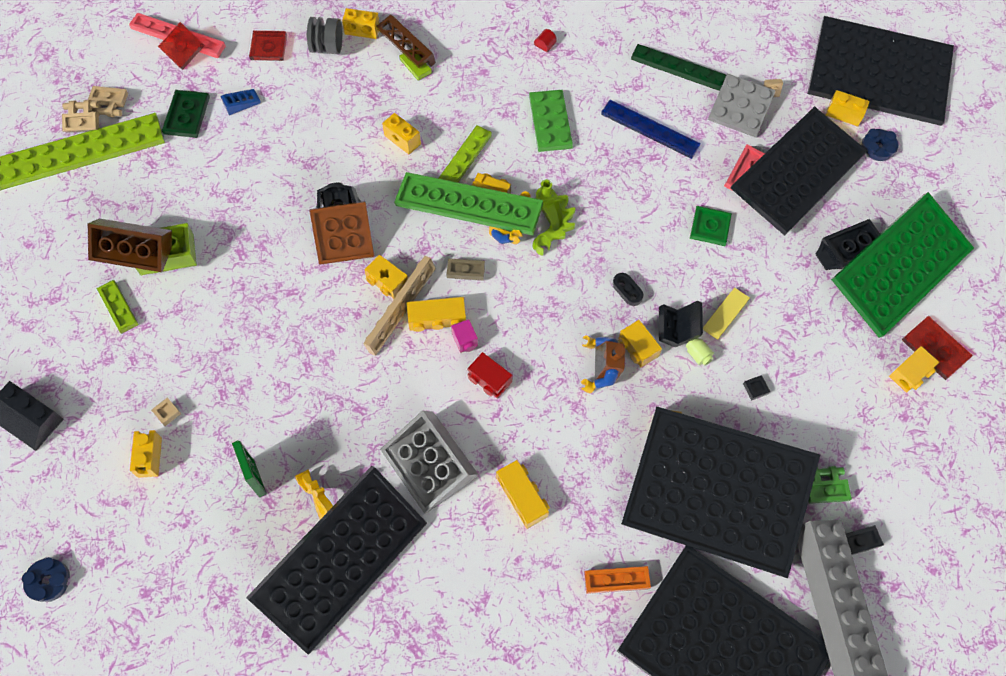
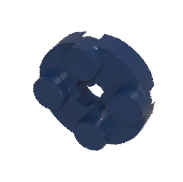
[861,128,899,161]
[21,557,70,602]

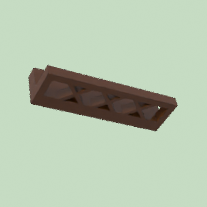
[376,14,436,68]

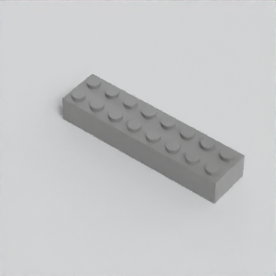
[797,520,888,676]

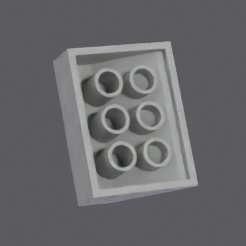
[380,410,479,514]

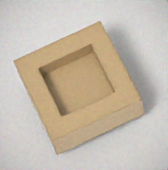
[763,79,783,97]
[151,397,181,426]

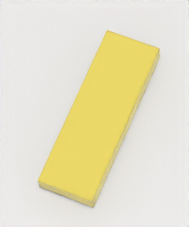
[703,287,750,340]

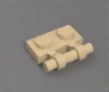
[88,86,128,118]
[62,100,99,133]

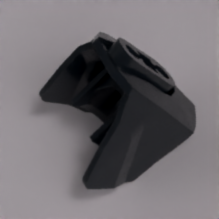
[316,182,362,208]

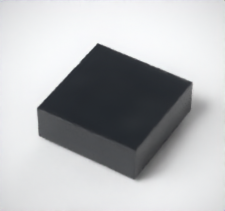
[743,375,770,401]

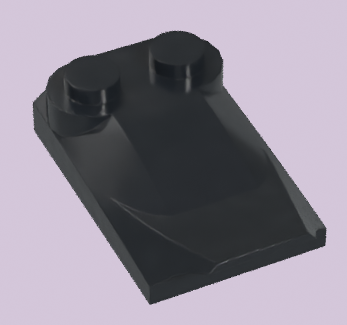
[815,219,880,270]

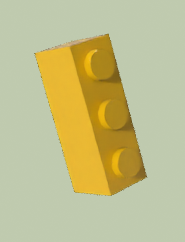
[407,297,466,332]
[496,460,550,529]

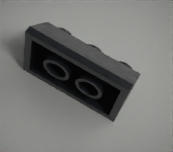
[0,381,64,451]

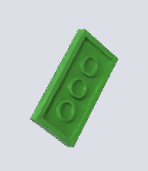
[529,89,573,152]

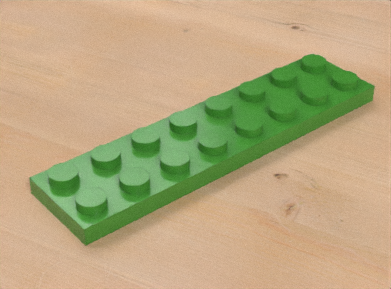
[394,172,543,235]

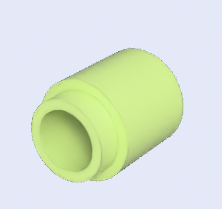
[686,338,714,366]

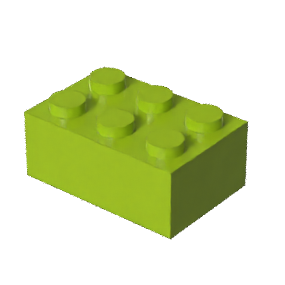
[136,223,197,275]

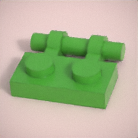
[808,466,852,504]

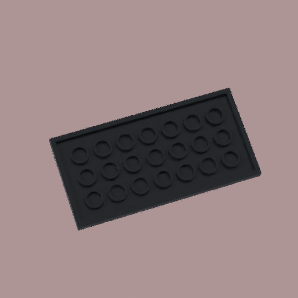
[730,106,867,236]
[246,466,427,655]

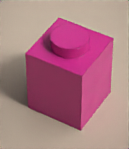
[451,319,478,353]

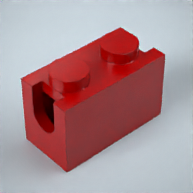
[467,352,513,399]

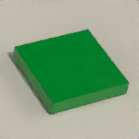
[689,206,732,246]

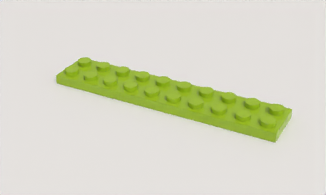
[0,112,165,191]

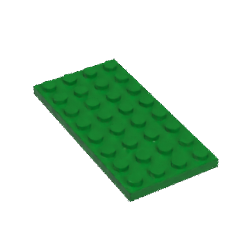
[831,192,974,338]

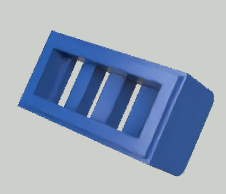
[220,89,261,116]

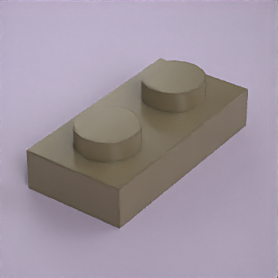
[446,258,485,281]

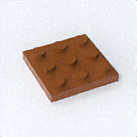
[309,201,374,265]

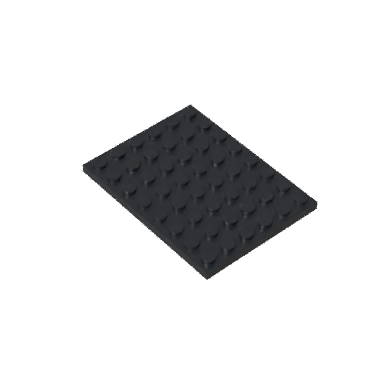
[807,16,954,126]
[621,406,820,579]
[617,546,829,676]

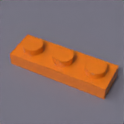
[584,566,651,594]

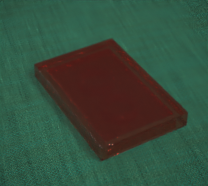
[902,316,973,380]

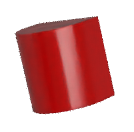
[534,29,557,52]

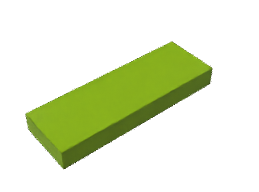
[96,279,139,334]

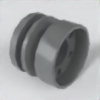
[306,17,343,54]

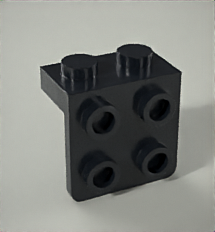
[659,301,703,347]

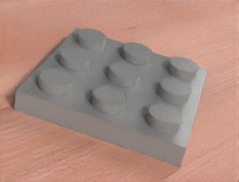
[708,73,776,138]

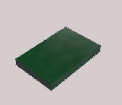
[162,90,210,138]

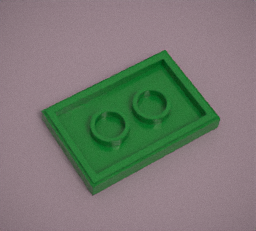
[232,440,266,498]

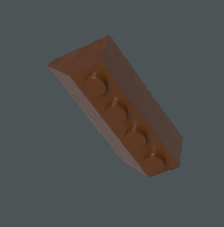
[87,218,172,272]

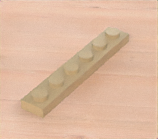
[363,256,436,356]

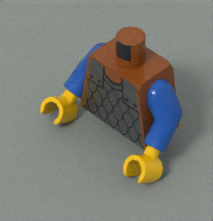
[581,335,626,393]

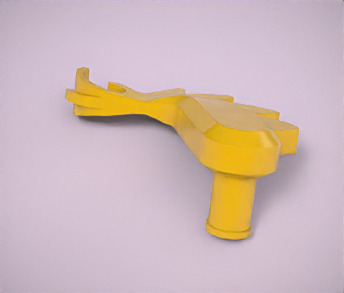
[295,469,333,519]

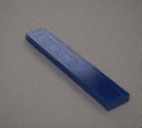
[601,100,701,159]

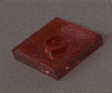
[158,22,205,70]
[249,30,287,61]

